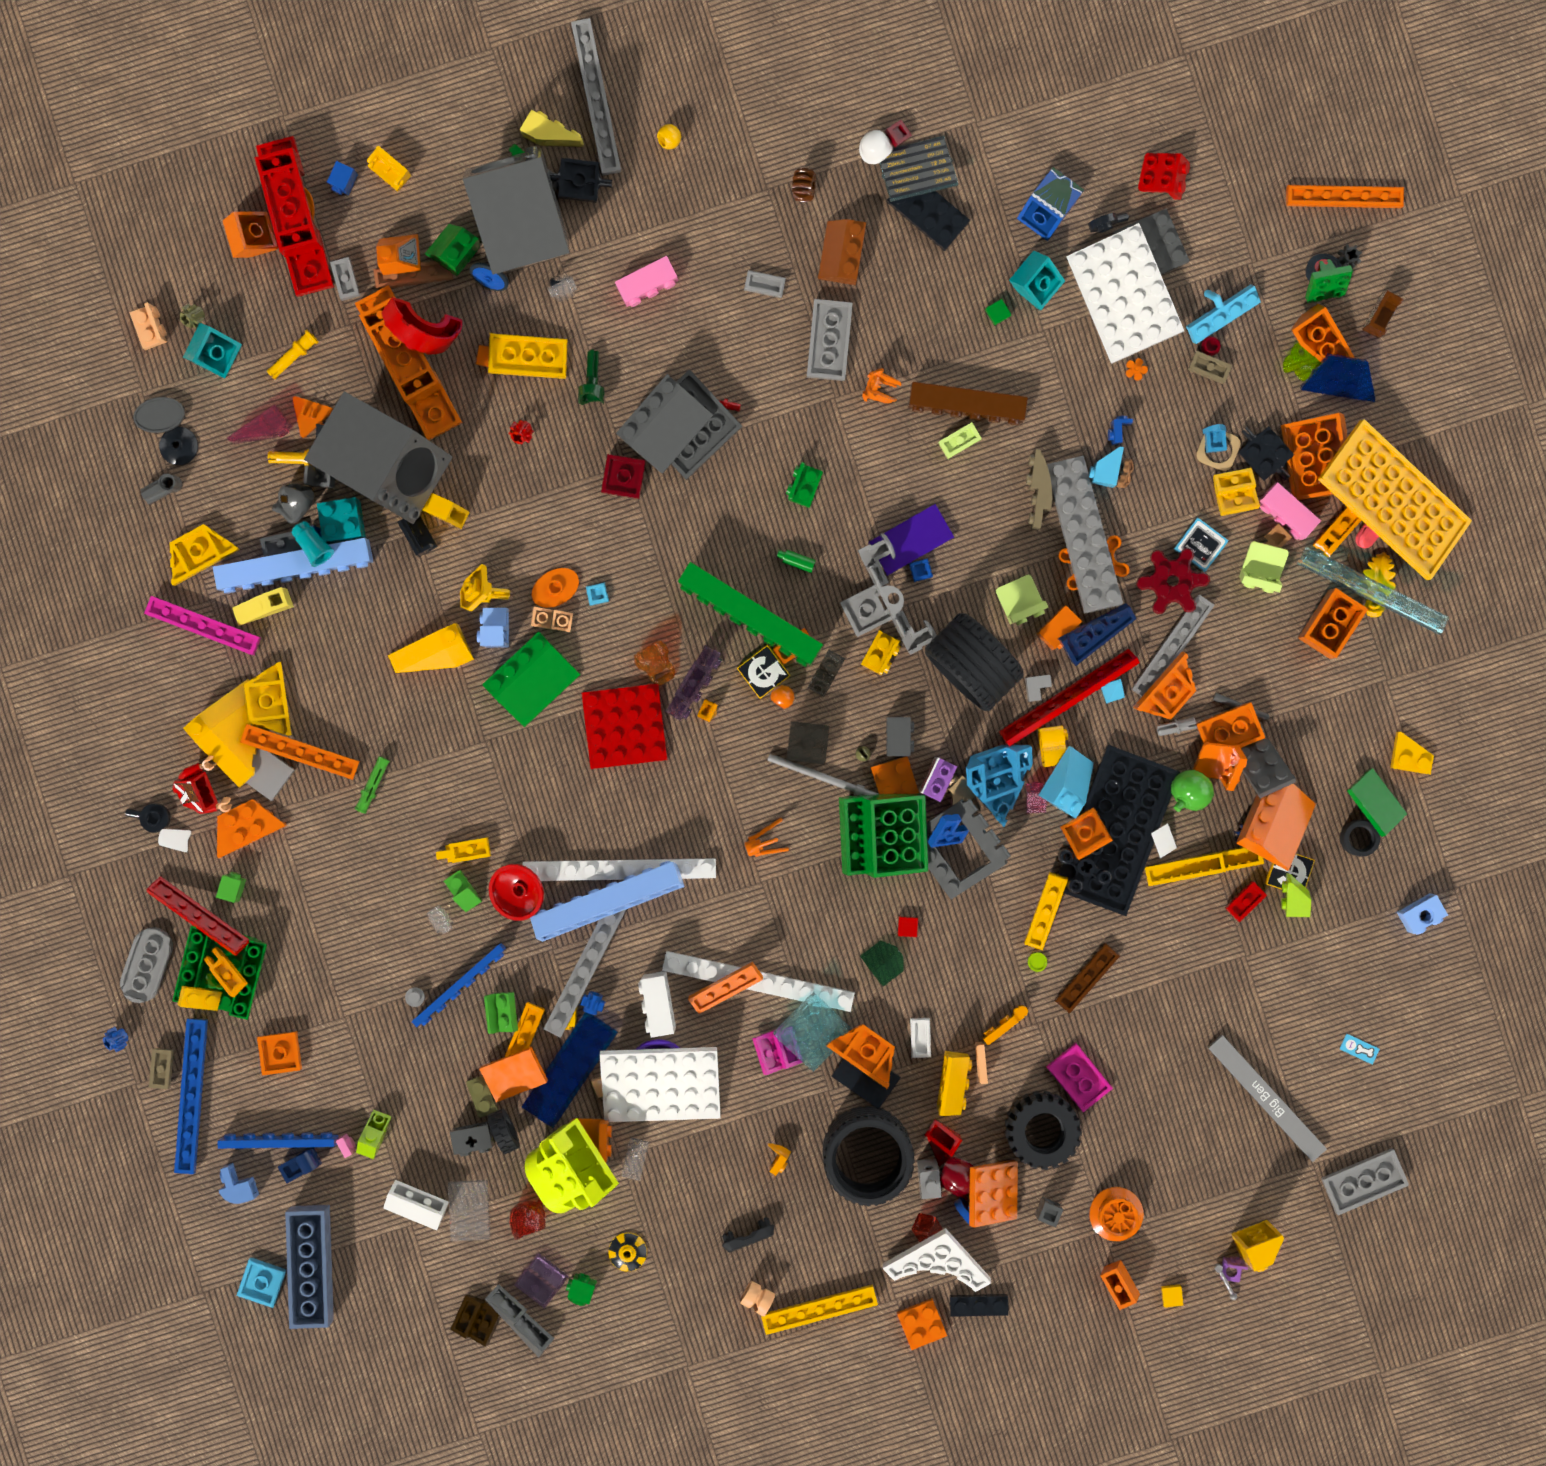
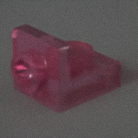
[1025,782,1047,813]

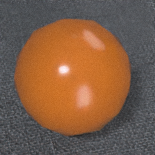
[770,685,795,709]

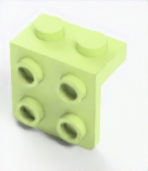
[1239,541,1289,593]
[996,575,1049,626]

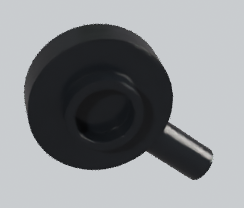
[1088,213,1129,233]
[125,803,171,833]

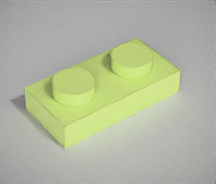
[938,422,982,459]

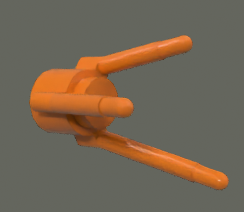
[744,818,789,857]

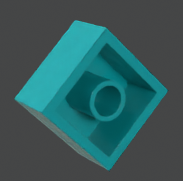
[317,497,366,544]

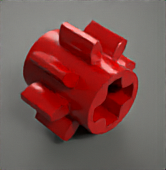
[509,420,534,445]

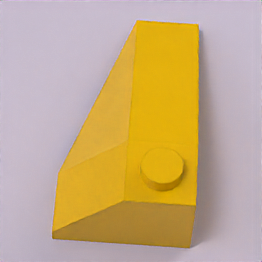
[388,623,474,673]

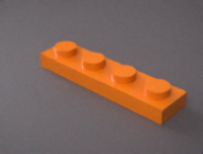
[688,962,763,1014]

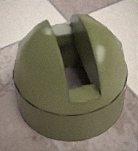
[855,746,871,762]

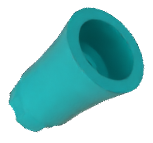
[292,521,334,567]

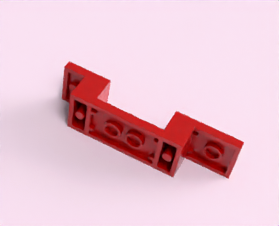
[254,136,335,297]

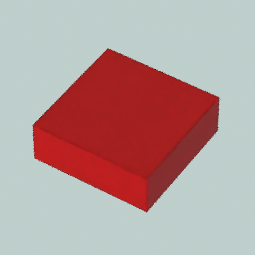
[897,916,918,937]

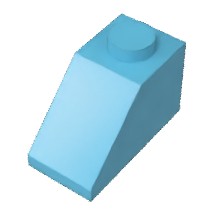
[1089,447,1124,488]

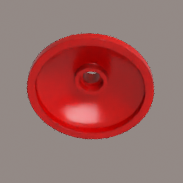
[489,864,544,921]

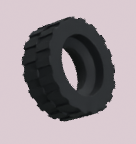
[488,1109,520,1154]

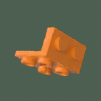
[1193,742,1248,791]
[571,1118,612,1162]

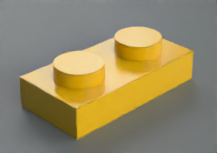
[178,986,222,1011]

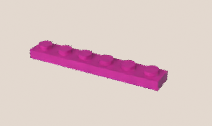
[144,596,261,655]

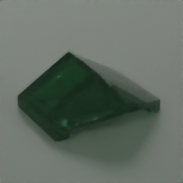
[860,940,904,987]

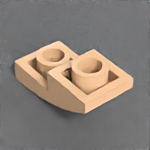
[530,607,573,632]

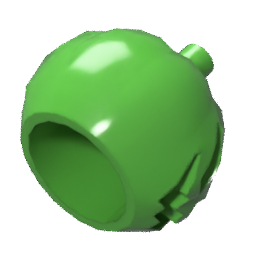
[1171,770,1214,812]

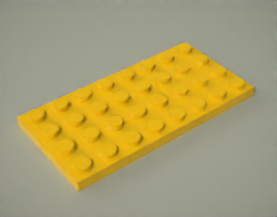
[1318,419,1472,580]

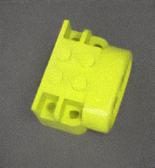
[525,1118,619,1213]

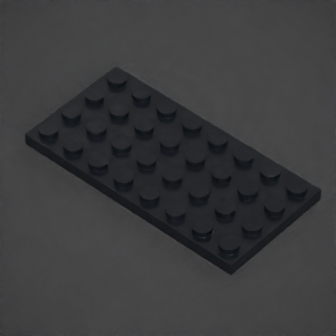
[1058,744,1180,916]

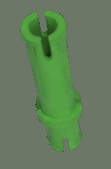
[355,756,390,814]

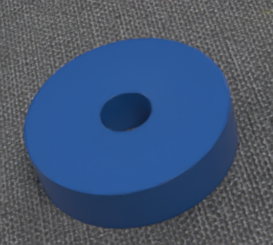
[954,1197,969,1224]

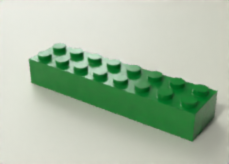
[678,562,823,667]

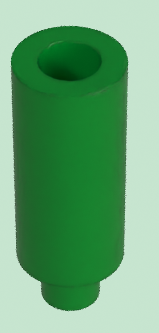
[777,549,816,573]

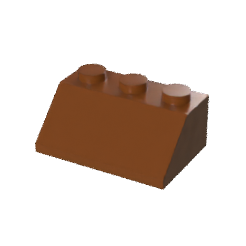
[818,219,866,285]

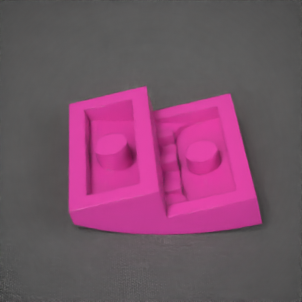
[752,1025,803,1075]

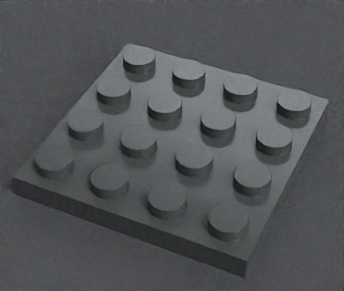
[672,369,743,480]

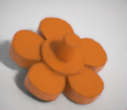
[1126,358,1148,381]

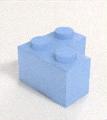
[477,608,509,648]

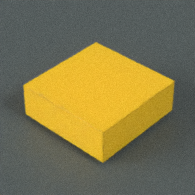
[1161,1284,1184,1308]

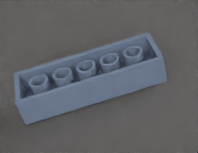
[285,1205,334,1329]

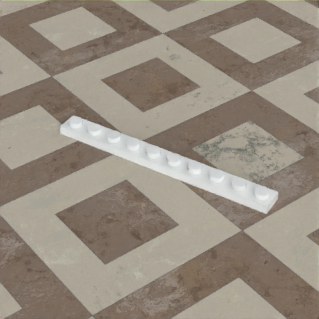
[523,858,716,881]
[662,951,855,1012]

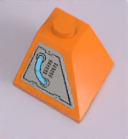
[376,234,421,275]

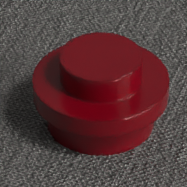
[1201,336,1221,356]

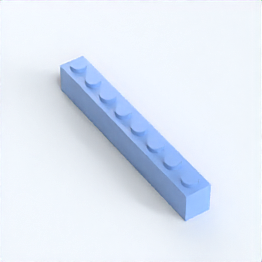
[213,538,373,593]
[530,861,685,942]

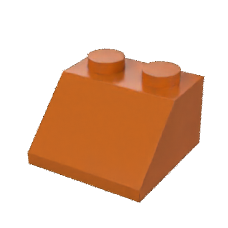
[223,212,278,258]

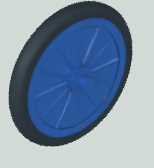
[470,263,509,291]

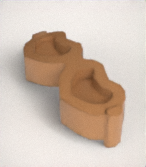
[1116,458,1134,488]

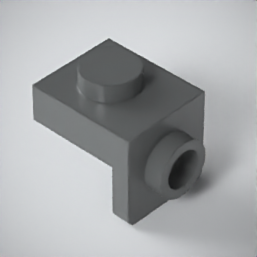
[304,465,335,488]

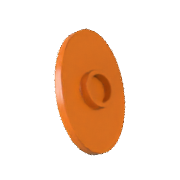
[532,568,579,608]

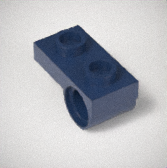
[278,1147,322,1183]

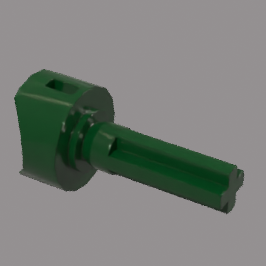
[578,350,605,405]

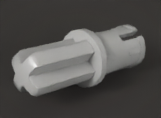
[1157,717,1197,736]

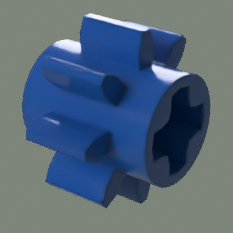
[580,991,606,1015]
[103,1026,128,1052]

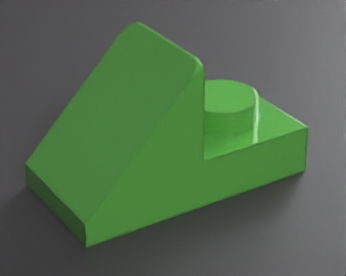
[444,870,482,912]

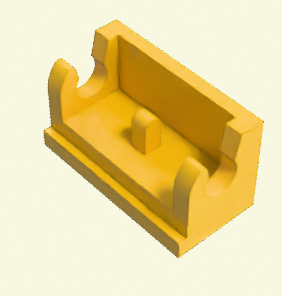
[367,146,411,192]

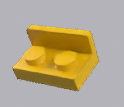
[861,630,901,675]

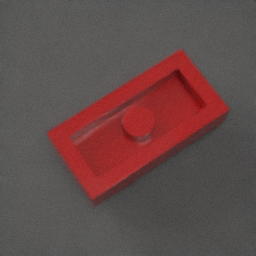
[1225,881,1267,922]

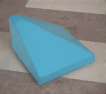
[1101,679,1125,703]

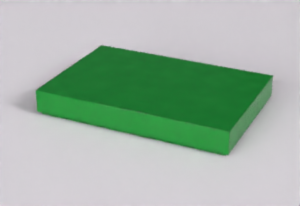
[1347,768,1407,837]

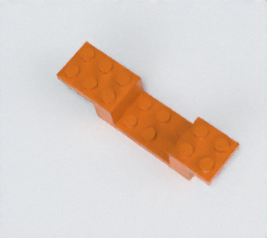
[355,285,462,440]

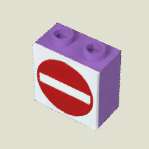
[919,757,957,802]

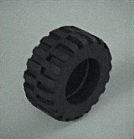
[1005,1091,1082,1170]

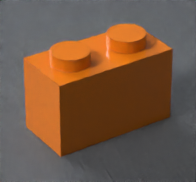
[1036,605,1082,650]
[1100,1260,1140,1310]

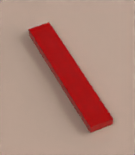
[146,876,249,956]

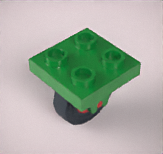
[1305,253,1353,303]

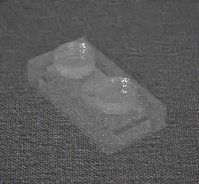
[621,1137,649,1181]

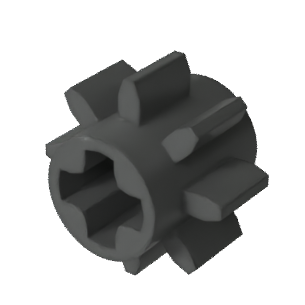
[1337,244,1362,269]

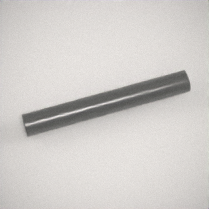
[1213,693,1270,722]

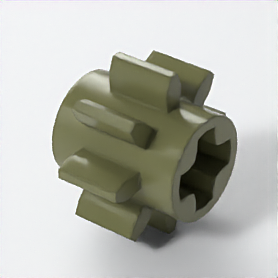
[180,304,205,329]

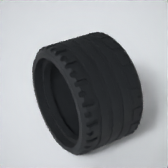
[925,613,1024,711]
[823,1106,915,1206]

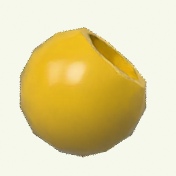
[657,124,681,150]

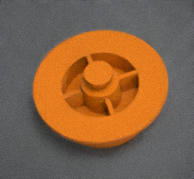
[1089,1187,1144,1241]

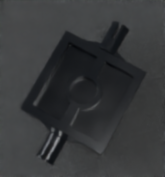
[549,157,612,203]
[1238,426,1294,481]

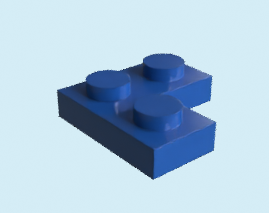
[928,814,969,848]

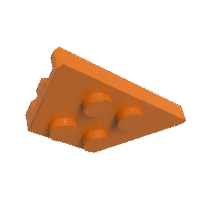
[1133,652,1196,719]
[217,799,287,859]
[826,1024,895,1089]

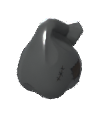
[272,483,314,523]

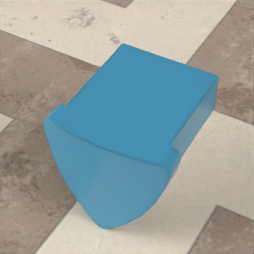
[1202,424,1227,453]

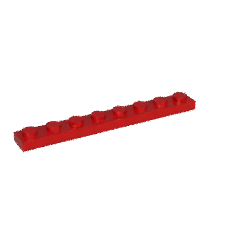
[999,649,1140,747]

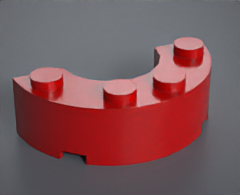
[381,297,463,355]

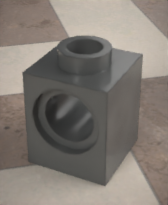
[1035,1197,1063,1227]

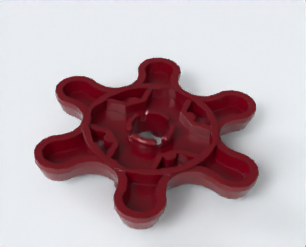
[1136,548,1210,614]

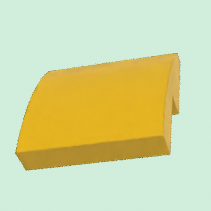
[1213,468,1260,516]

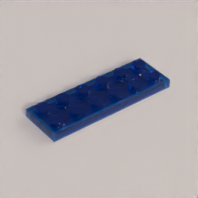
[522,1012,618,1128]

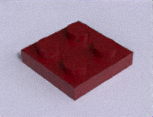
[601,454,646,500]

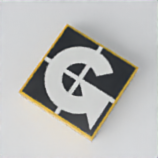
[737,645,791,699]
[1265,854,1315,890]

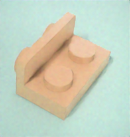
[129,302,167,350]

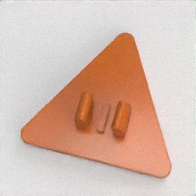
[293,396,333,438]

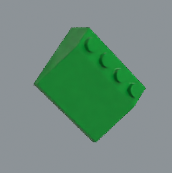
[482,632,581,727]

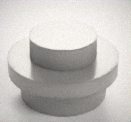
[405,987,425,1007]

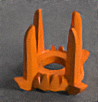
[862,368,901,403]

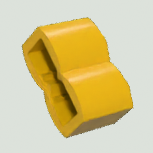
[1038,725,1068,767]

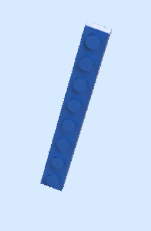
[174,1018,208,1174]

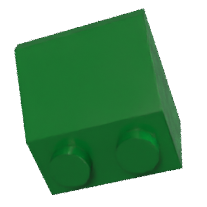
[425,224,480,277]

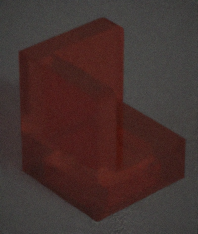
[911,1213,942,1242]

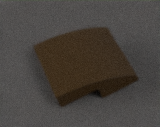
[450,1294,501,1347]

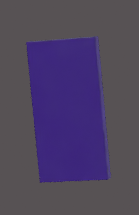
[868,504,954,576]

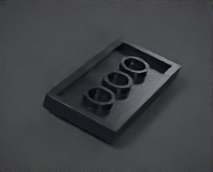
[886,190,970,251]

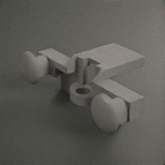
[840,533,937,655]

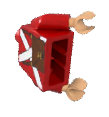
[172,756,232,814]

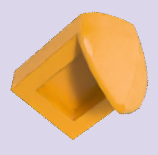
[768,1143,791,1176]

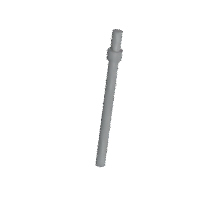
[767,754,878,796]

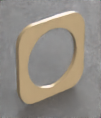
[1196,432,1241,471]

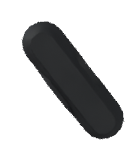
[722,1217,774,1252]

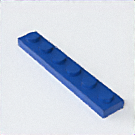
[412,943,506,1027]
[218,1132,339,1149]

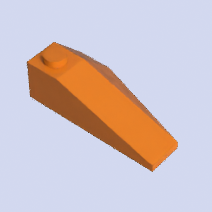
[1291,304,1362,382]

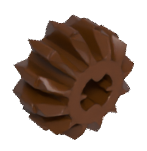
[792,168,816,202]

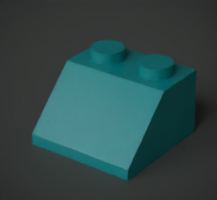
[1009,250,1065,310]
[183,323,242,379]

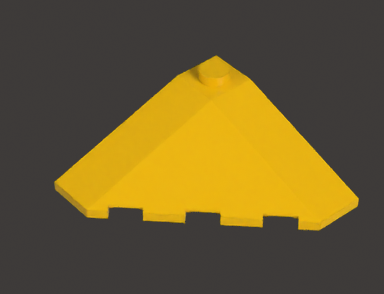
[183,679,259,788]

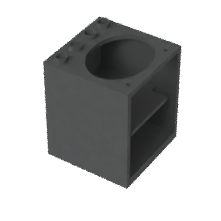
[463,146,570,274]
[304,391,453,524]

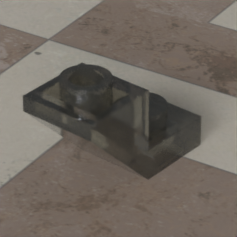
[807,649,845,697]

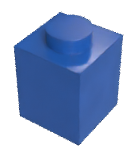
[327,161,358,196]

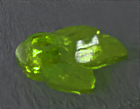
[1283,343,1322,382]

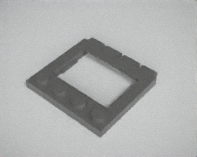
[926,799,1011,899]

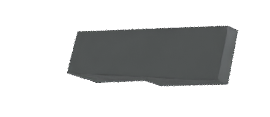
[485,1284,555,1358]

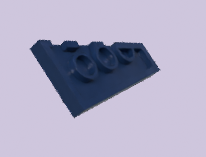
[1058,603,1136,666]

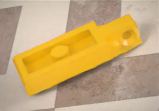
[436,837,491,863]

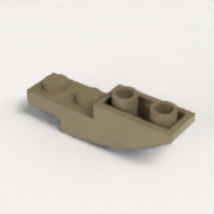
[1026,449,1052,530]

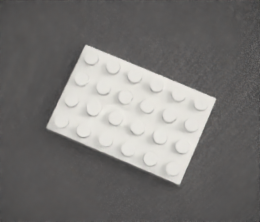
[1066,223,1184,364]
[600,1047,720,1122]

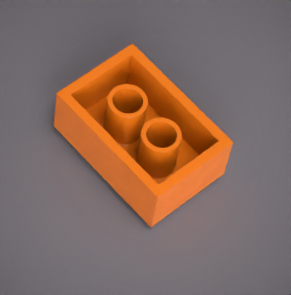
[1298,588,1368,659]

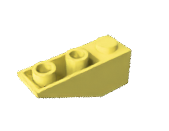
[520,110,584,147]
[232,587,294,626]

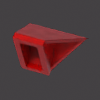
[925,1119,963,1167]

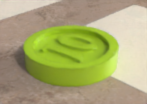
[1028,952,1047,972]

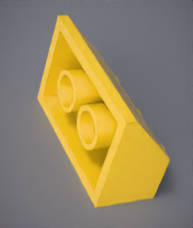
[936,1051,972,1116]
[1232,1220,1284,1272]

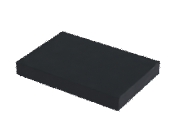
[831,1058,901,1109]

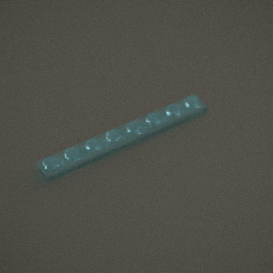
[1297,547,1449,635]

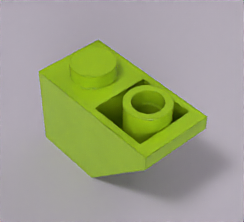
[1281,873,1311,917]
[356,1110,392,1159]

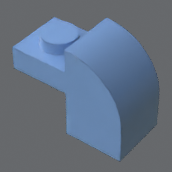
[219,1163,259,1204]

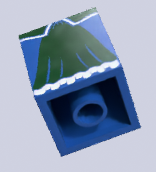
[1017,167,1084,241]

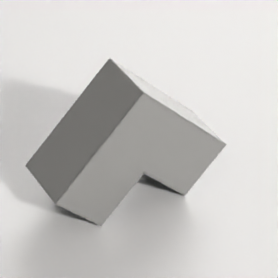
[1025,675,1052,702]

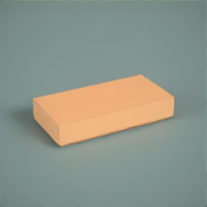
[975,1042,988,1084]

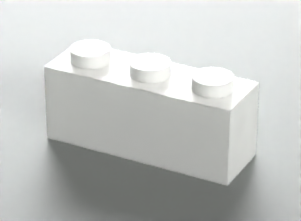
[384,1180,449,1230]

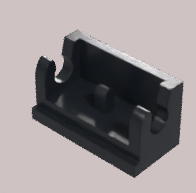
[397,516,438,557]

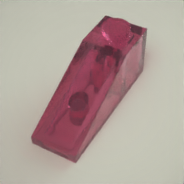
[227,405,292,444]

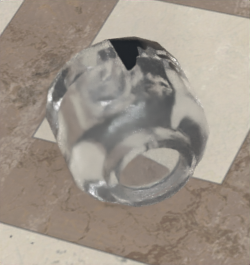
[547,273,577,302]

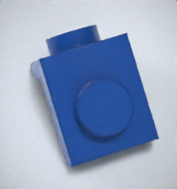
[1108,416,1133,446]

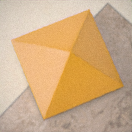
[697,699,718,722]

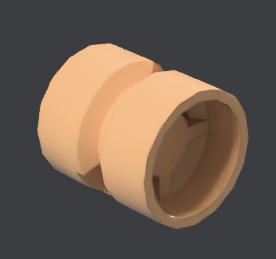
[739,1280,775,1317]

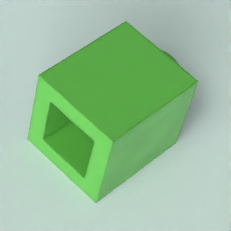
[216,872,246,903]

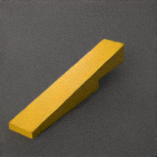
[1145,847,1264,886]

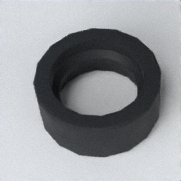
[1340,820,1380,857]

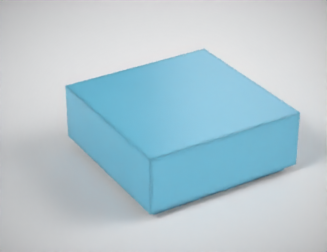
[586,583,609,606]

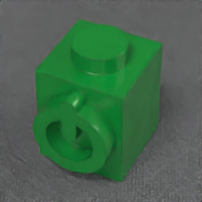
[566,1273,597,1306]

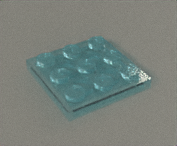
[773,992,852,1072]

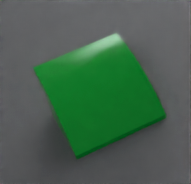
[839,794,928,878]

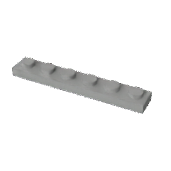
[1131,594,1215,697]

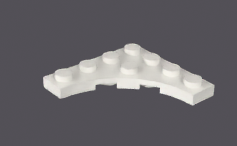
[883,1228,991,1292]

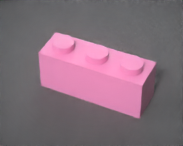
[615,256,678,307]
[1259,482,1321,540]

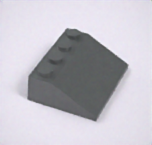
[616,374,713,474]

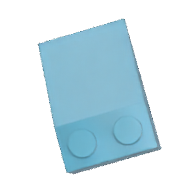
[1039,746,1094,819]

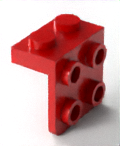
[1138,153,1190,200]

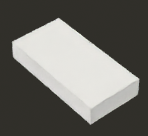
[910,1018,931,1058]

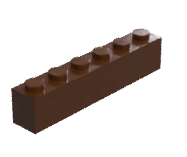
[908,382,1028,426]

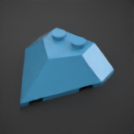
[966,745,1033,827]

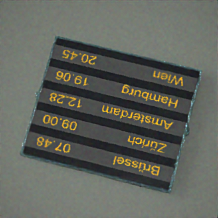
[879,136,959,202]

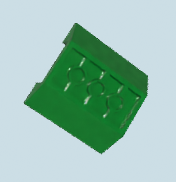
[172,925,267,1020]

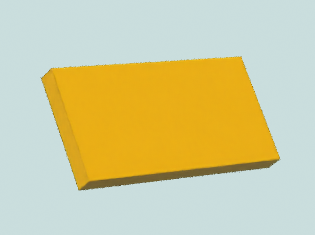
[488,333,568,379]

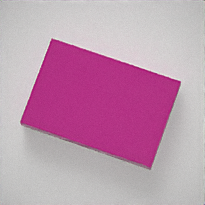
[1046,1042,1113,1112]

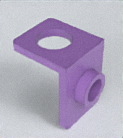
[1220,1256,1248,1282]

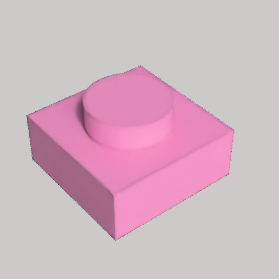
[336,1133,356,1158]

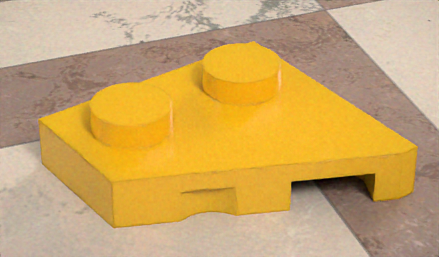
[1390,732,1434,775]

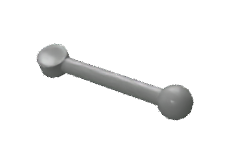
[1214,1264,1238,1300]

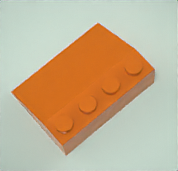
[1281,413,1348,501]
[1236,784,1316,871]

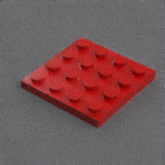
[581,684,668,769]

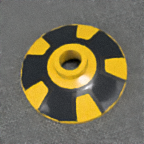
[608,1232,647,1271]

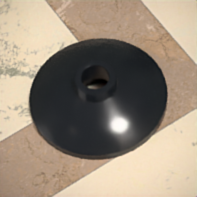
[159,427,198,465]

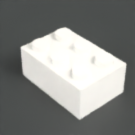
[638,971,676,1038]

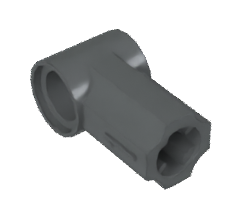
[140,474,182,505]

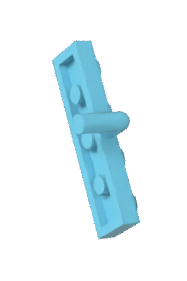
[1186,284,1261,344]

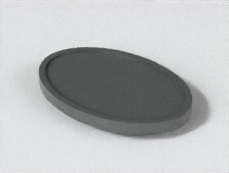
[133,397,185,433]

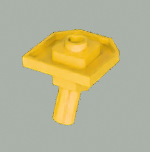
[460,564,510,612]

